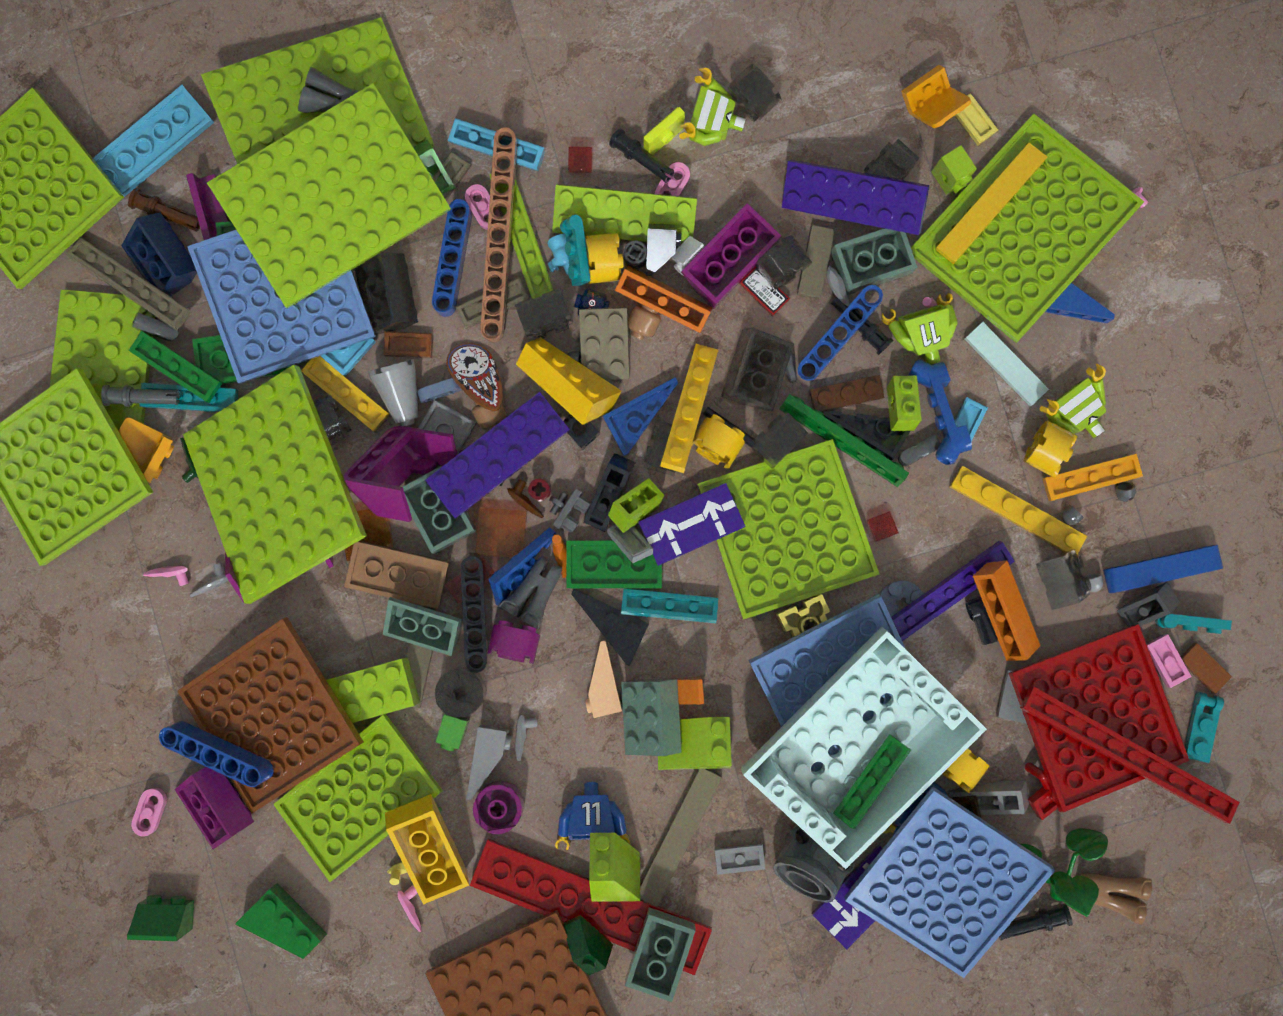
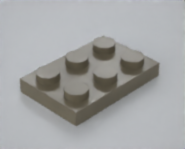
[579,307,629,380]

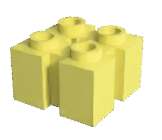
[776,594,830,640]

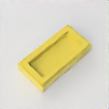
[955,93,998,146]

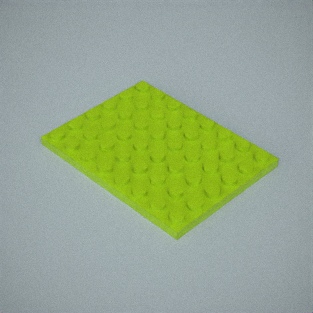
[201,17,434,164]
[207,83,451,309]
[911,114,1144,343]
[183,365,367,604]

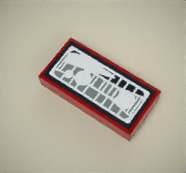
[739,266,790,317]

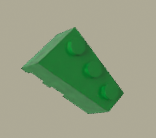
[235,883,327,959]

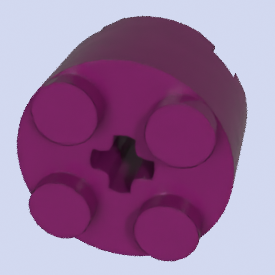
[487,620,540,664]
[473,781,524,834]

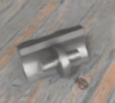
[549,489,591,533]

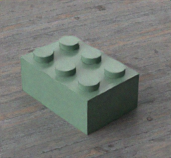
[831,229,918,295]
[403,467,477,554]
[621,679,681,756]
[625,907,696,1002]

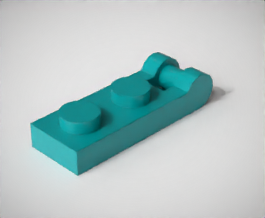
[560,215,591,286]
[1155,614,1232,634]
[1184,692,1224,763]

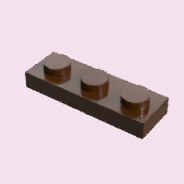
[809,375,885,412]

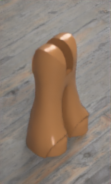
[1080,873,1152,925]

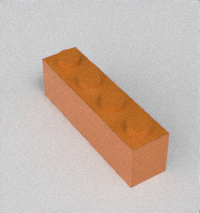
[615,266,713,333]
[973,561,1041,661]

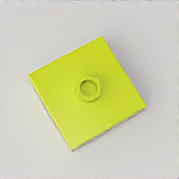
[644,107,685,155]

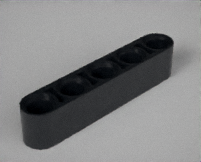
[461,552,487,673]

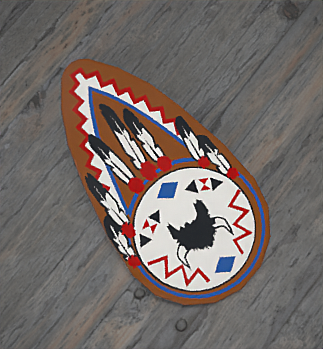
[446,343,503,411]

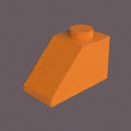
[672,676,704,704]

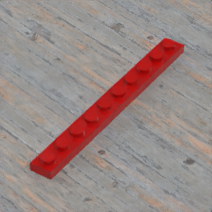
[1020,686,1240,824]

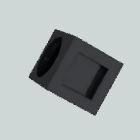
[563,414,600,450]

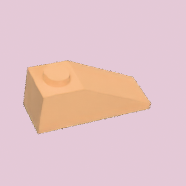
[585,640,622,718]

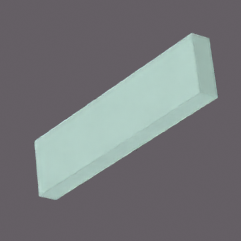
[964,322,1049,406]

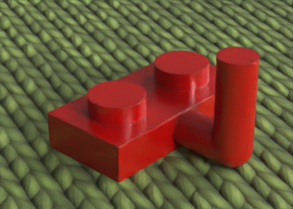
[1025,762,1058,820]

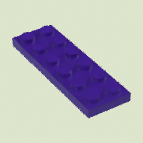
[782,159,930,235]
[425,392,570,519]

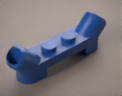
[908,359,972,465]

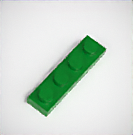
[128,331,222,403]
[833,734,911,829]

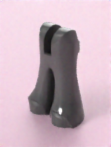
[298,67,359,113]
[498,556,562,629]

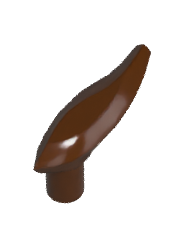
[507,479,544,518]

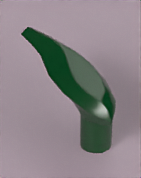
[180,437,198,483]

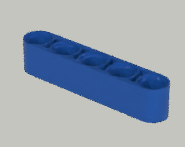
[432,199,472,317]
[798,285,883,381]
[1103,545,1223,593]
[159,721,274,787]

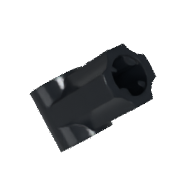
[965,596,998,645]

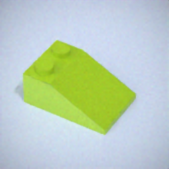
[658,717,732,770]

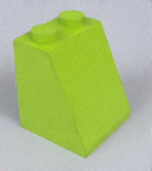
[589,833,640,902]

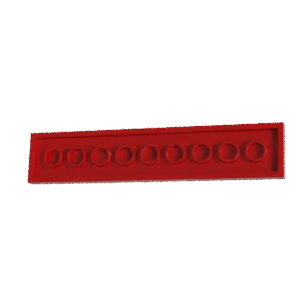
[469,838,712,975]

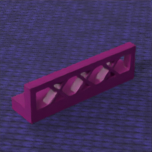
[186,173,230,240]

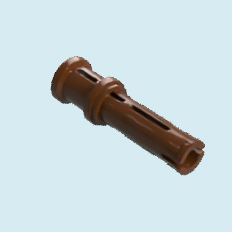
[128,188,200,232]

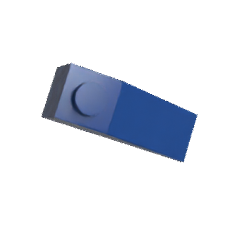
[1045,283,1115,323]

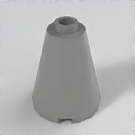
[368,359,418,426]

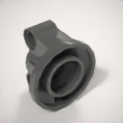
[773,826,855,903]

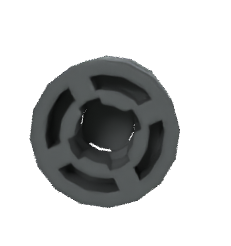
[624,241,647,269]

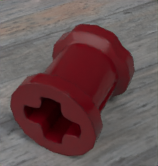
[528,479,551,501]

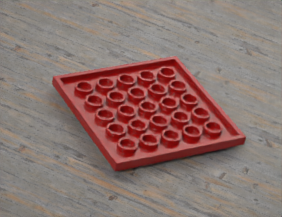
[1008,624,1190,813]

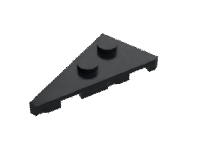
[823,411,910,461]
[571,589,649,666]

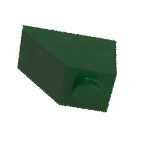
[564,915,613,975]

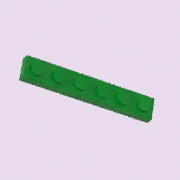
[779,394,909,487]

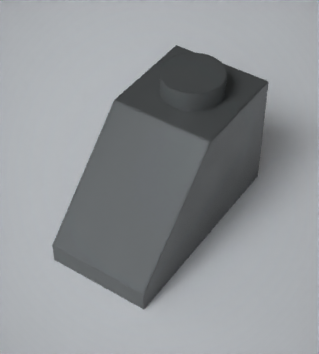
[1117,582,1180,627]

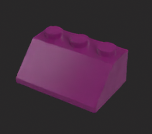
[174,767,254,849]

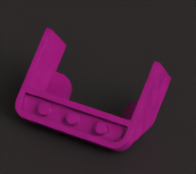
[343,426,458,522]

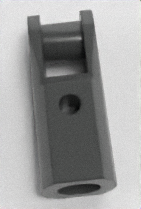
[131,313,178,341]
[898,434,941,466]

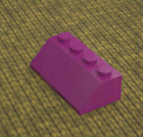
[681,203,782,309]

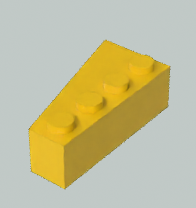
[516,337,622,425]

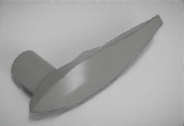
[826,266,851,306]
[190,563,228,597]
[515,715,537,761]

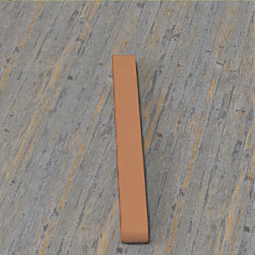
[480,127,517,343]

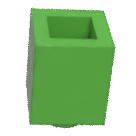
[436,712,470,751]

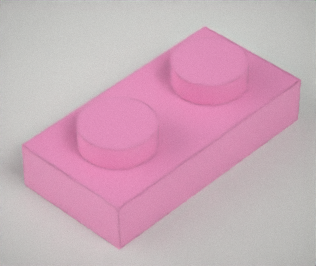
[1146,634,1191,688]

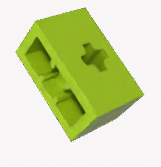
[931,145,977,195]
[886,376,922,431]
[608,478,664,533]

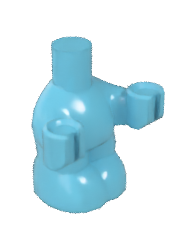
[547,234,569,275]

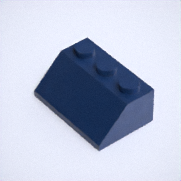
[121,212,197,297]

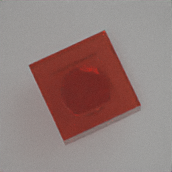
[568,147,592,173]
[867,511,899,542]

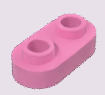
[655,162,690,196]
[465,184,501,230]
[131,788,167,836]

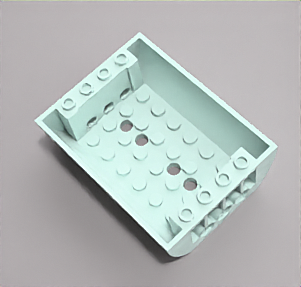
[741,627,987,869]

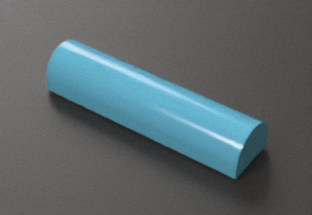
[448,118,545,171]

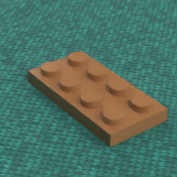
[344,541,449,609]

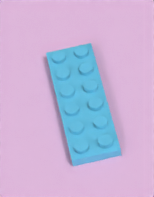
[93,85,214,197]

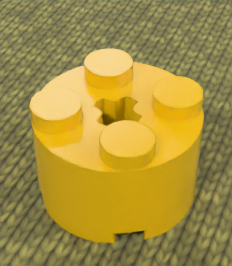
[585,233,623,284]
[691,414,745,468]
[1023,420,1078,478]
[942,748,990,794]

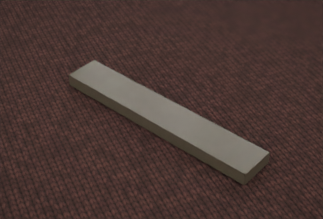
[66,237,192,331]
[640,769,722,907]

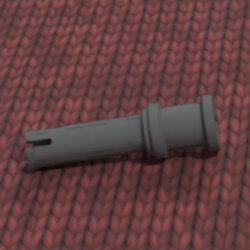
[101,385,180,407]

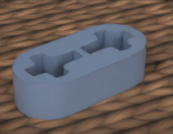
[417,378,462,403]

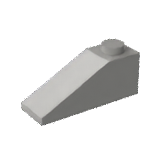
[466,725,512,800]
[948,780,1029,815]

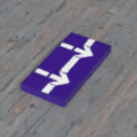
[639,483,746,566]
[812,845,883,950]

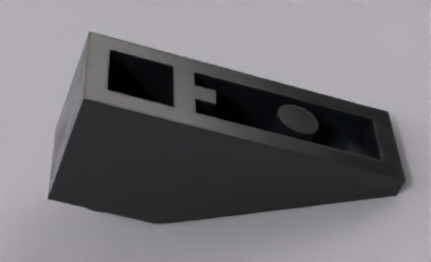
[583,453,636,532]

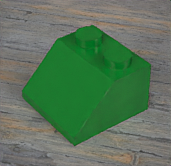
[127,895,194,941]

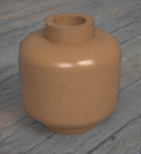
[627,304,661,340]
[472,402,507,430]

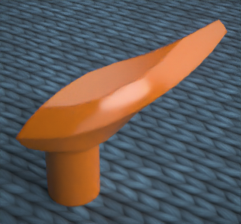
[552,535,566,578]

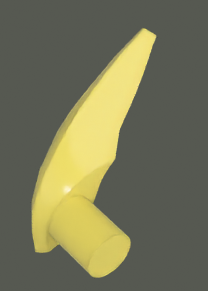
[387,862,407,885]

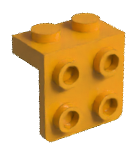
[901,65,971,128]
[118,417,174,483]

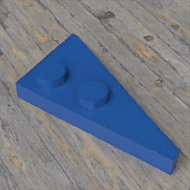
[603,377,678,457]
[489,527,557,610]

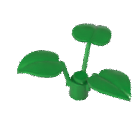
[1020,828,1108,917]

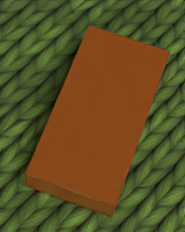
[383,331,433,358]
[1181,643,1232,694]

